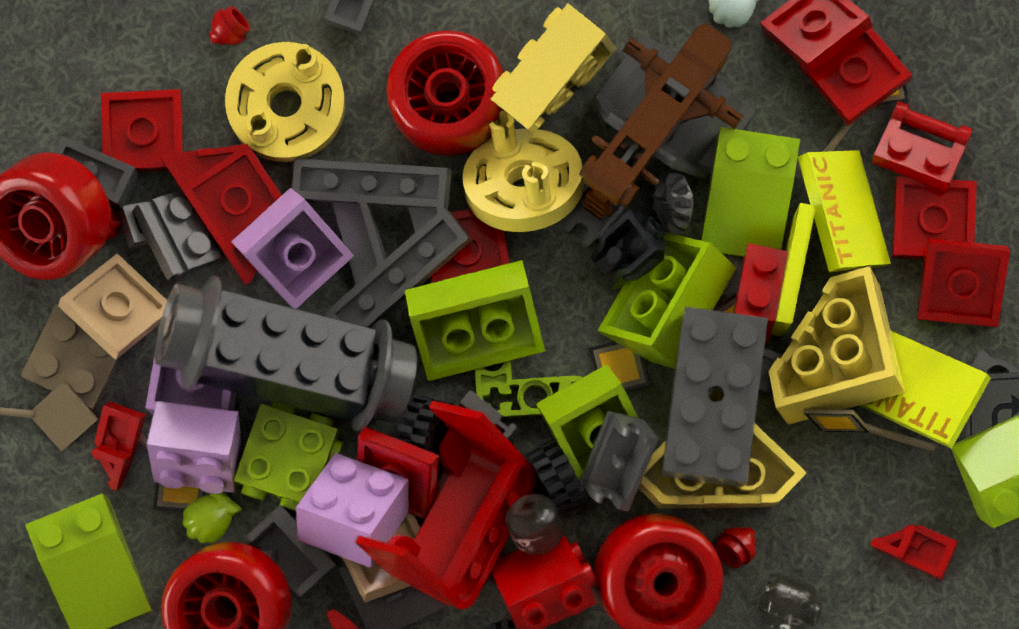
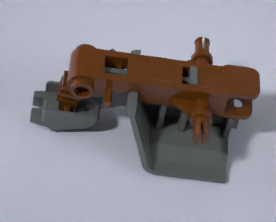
[562,24,756,250]

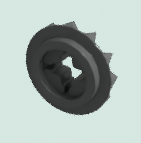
[652,170,693,235]

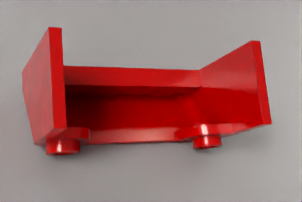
[355,401,536,609]

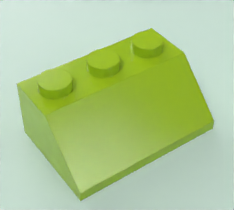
[597,232,736,369]
[405,260,545,381]
[951,415,1019,529]

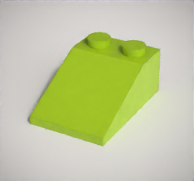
[701,127,800,257]
[25,494,152,629]

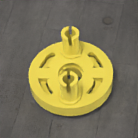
[225,42,345,162]
[463,111,584,232]

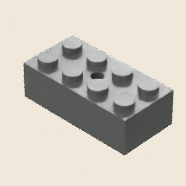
[661,307,768,488]

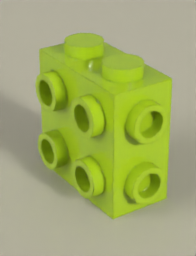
[234,402,344,512]

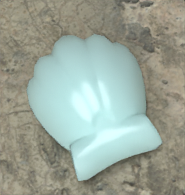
[709,0,759,28]

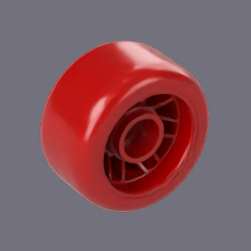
[386,30,504,156]
[0,152,112,280]
[594,513,723,629]
[161,542,292,629]

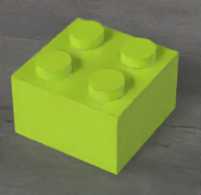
[536,364,638,480]

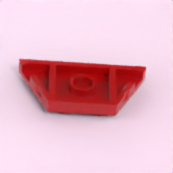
[160,144,282,286]

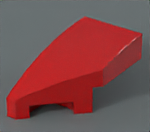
[90,401,146,491]
[870,524,958,581]

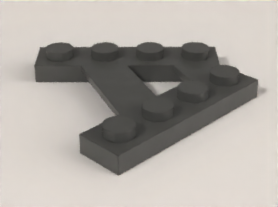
[292,159,472,329]

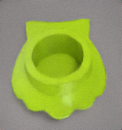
[182,491,242,543]

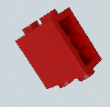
[491,530,598,629]

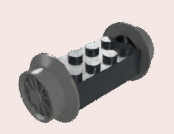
[155,276,417,432]

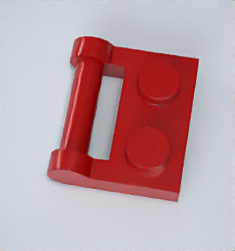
[872,101,973,192]

